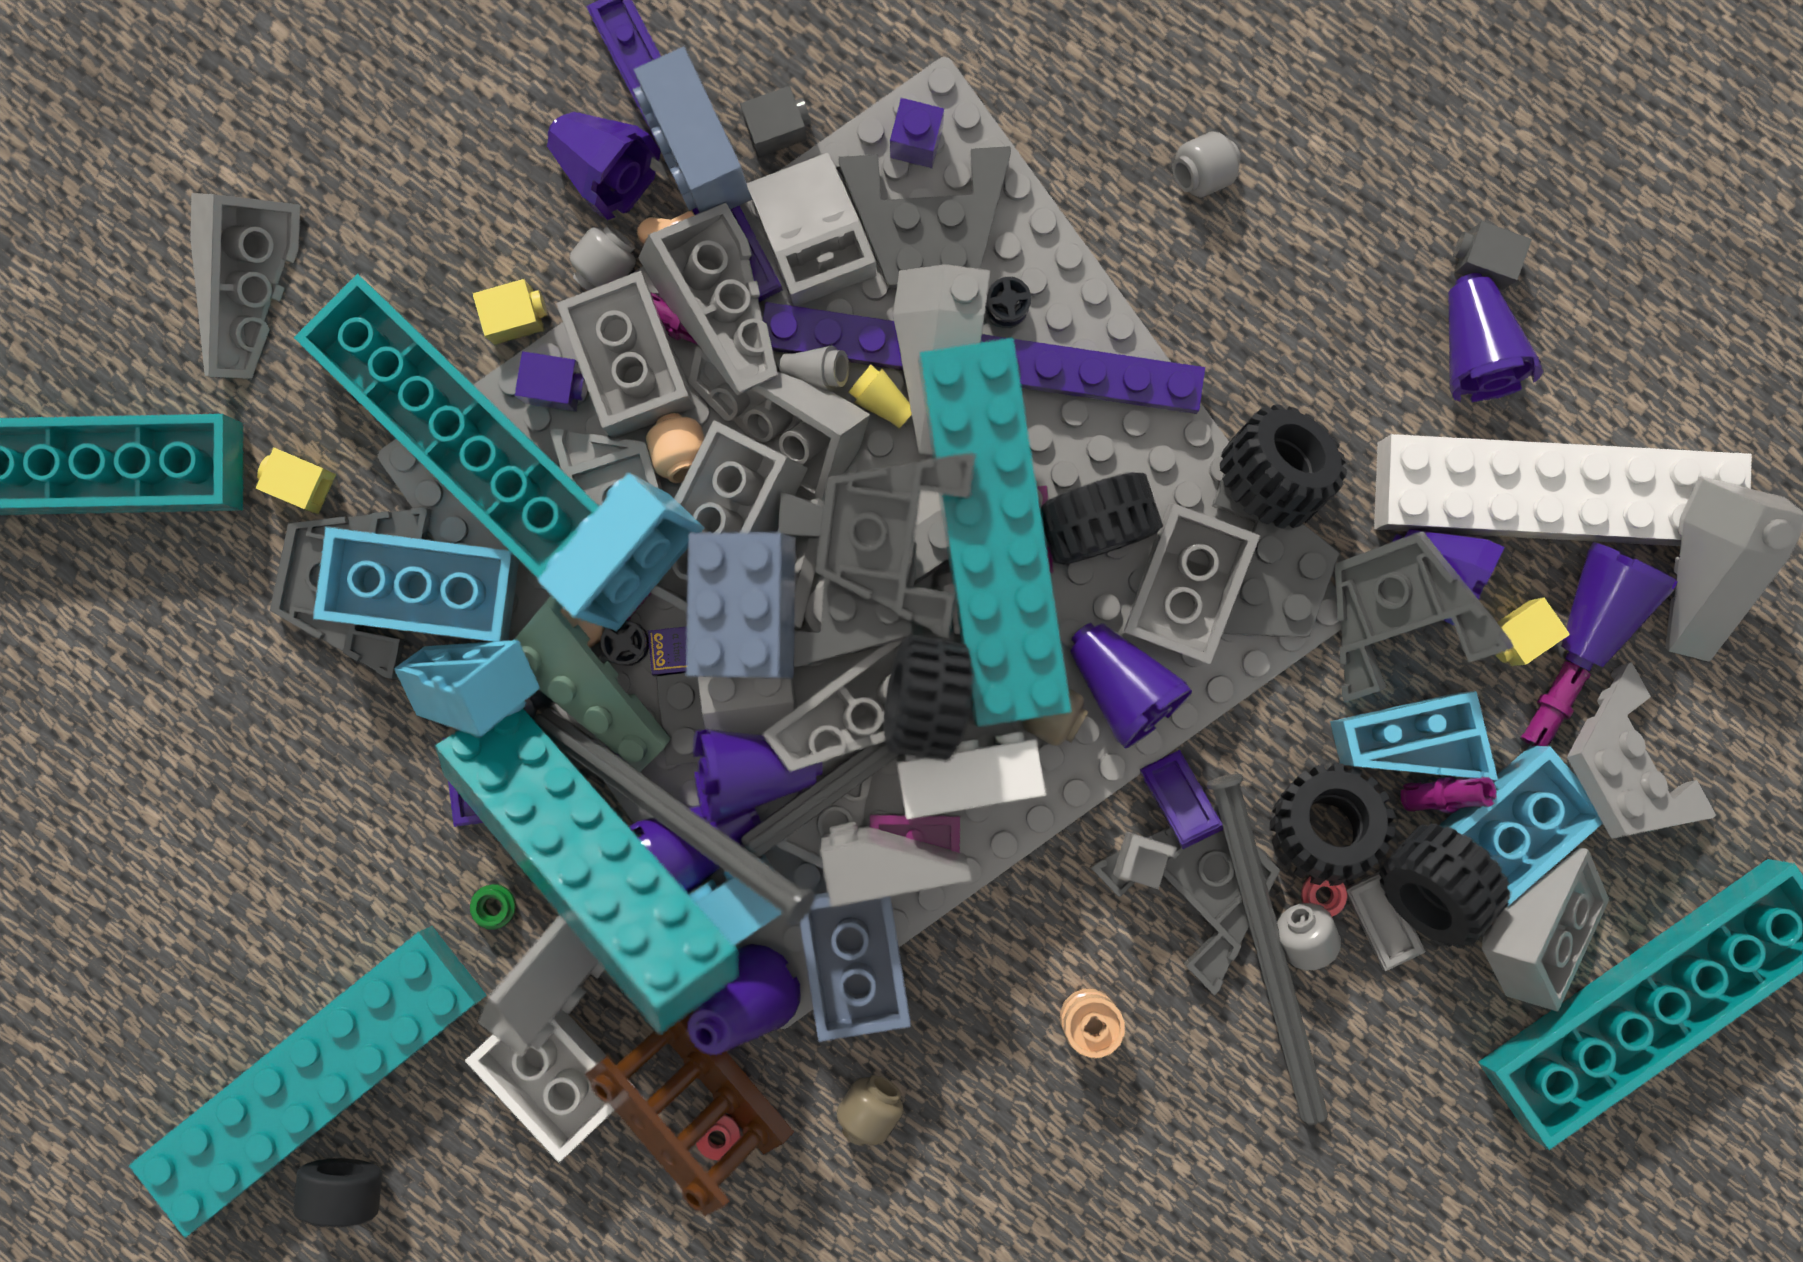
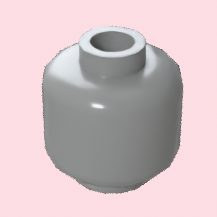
[1172,131,1241,198]
[569,225,636,291]
[1277,903,1341,971]

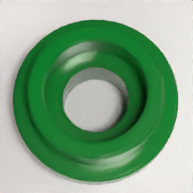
[470,884,516,930]

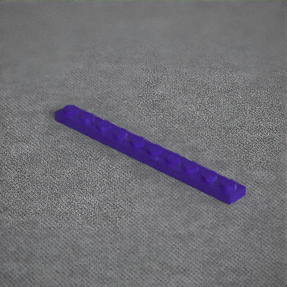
[763,302,1205,414]

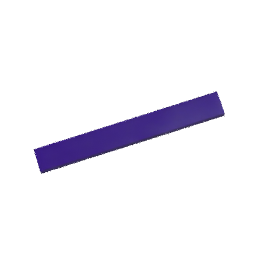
[586,0,783,302]

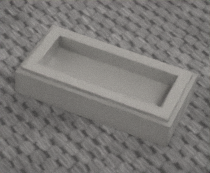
[1346,871,1426,971]

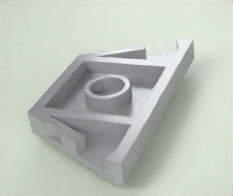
[550,428,663,506]

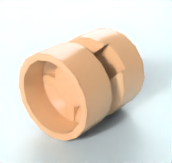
[1060,989,1125,1058]

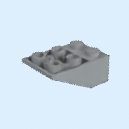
[747,152,877,306]

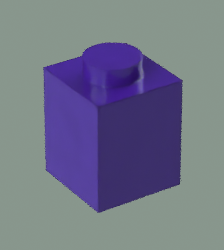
[890,98,945,168]
[514,351,587,412]

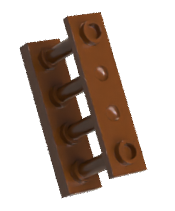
[585,1010,794,1216]

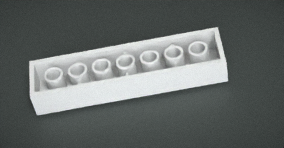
[1374,434,1752,546]

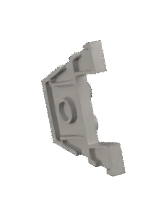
[1567,662,1716,839]

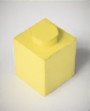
[473,279,548,345]
[256,448,336,514]
[1495,597,1570,666]

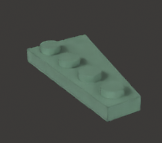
[514,596,671,772]

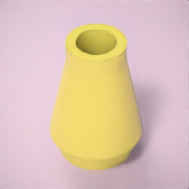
[848,365,912,428]

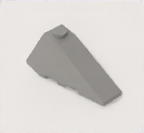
[190,193,300,379]
[638,203,778,396]
[893,264,990,456]
[688,345,870,502]
[1665,476,1803,662]
[762,630,918,772]

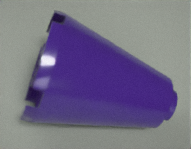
[1448,273,1543,402]
[1561,541,1678,671]
[1070,623,1192,749]
[693,729,823,823]
[628,805,761,894]
[688,944,801,1054]

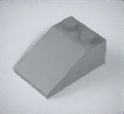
[556,271,696,439]
[1124,503,1260,664]
[698,677,799,793]
[820,822,972,907]
[1482,848,1609,1012]

